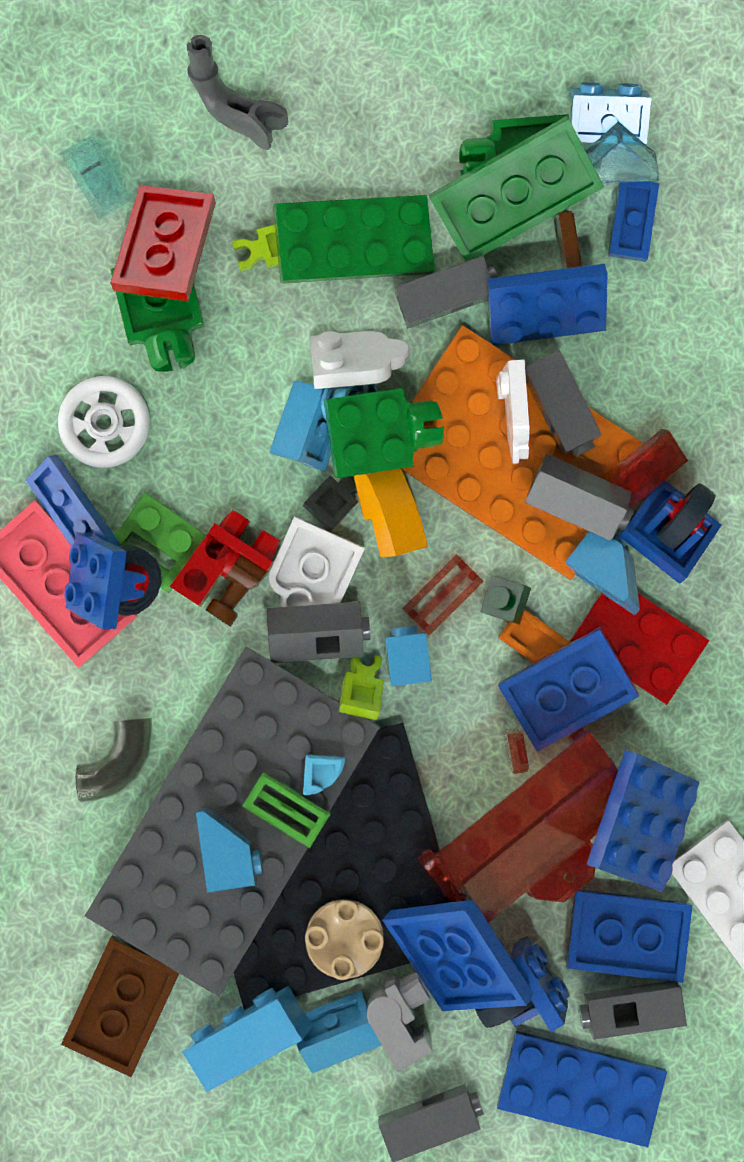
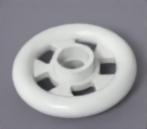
[58,376,150,468]

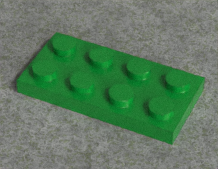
[429,116,604,262]
[273,195,435,284]

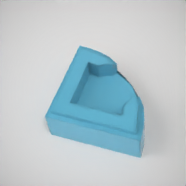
[303,754,345,795]

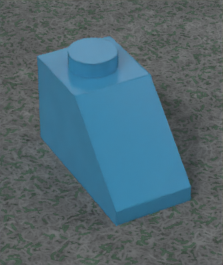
[565,531,640,615]
[196,808,263,893]

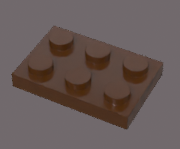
[61,936,179,1077]

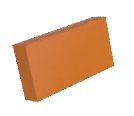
[498,610,571,663]

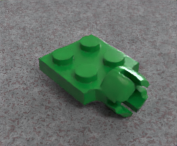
[459,114,569,176]
[110,268,205,372]
[323,388,444,478]

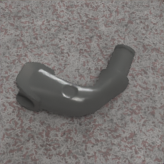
[187,35,289,150]

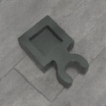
[303,476,358,532]

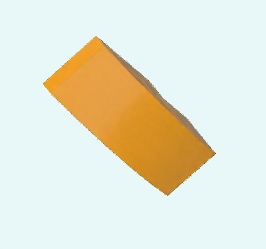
[354,469,428,557]

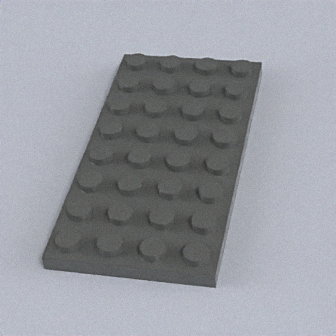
[85,646,380,997]

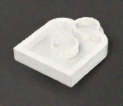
[310,331,409,389]
[496,360,529,464]
[269,516,365,607]

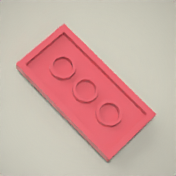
[0,500,138,668]

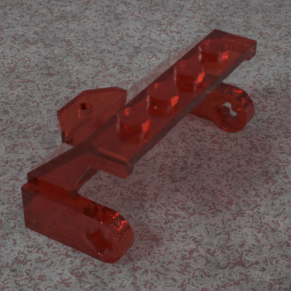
[417,728,618,923]

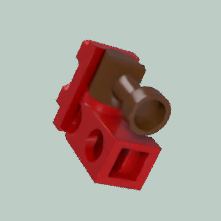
[169,510,280,627]

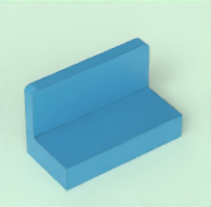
[270,381,334,472]
[296,990,382,1073]

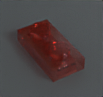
[604,429,688,508]

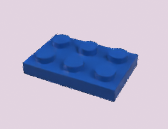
[488,263,608,345]
[498,627,639,752]
[566,889,693,983]

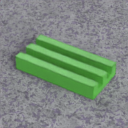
[243,772,331,848]

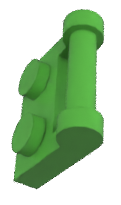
[114,493,206,593]

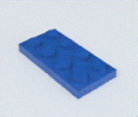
[497,1031,667,1148]

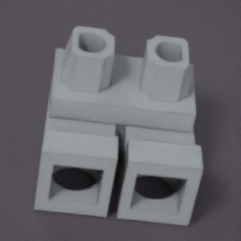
[367,971,432,1072]

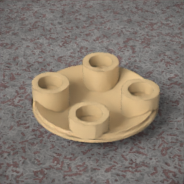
[305,899,384,980]

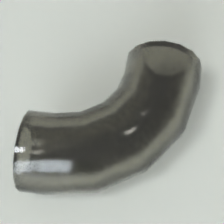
[75,718,152,803]

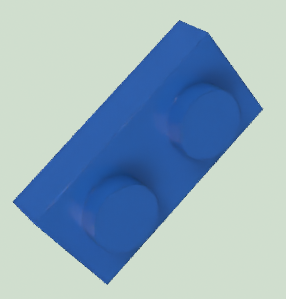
[608,177,659,262]

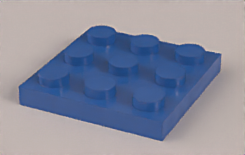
[587,750,700,892]
[382,900,534,1011]

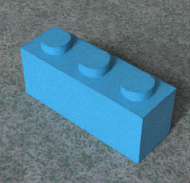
[385,626,432,686]
[182,986,312,1092]

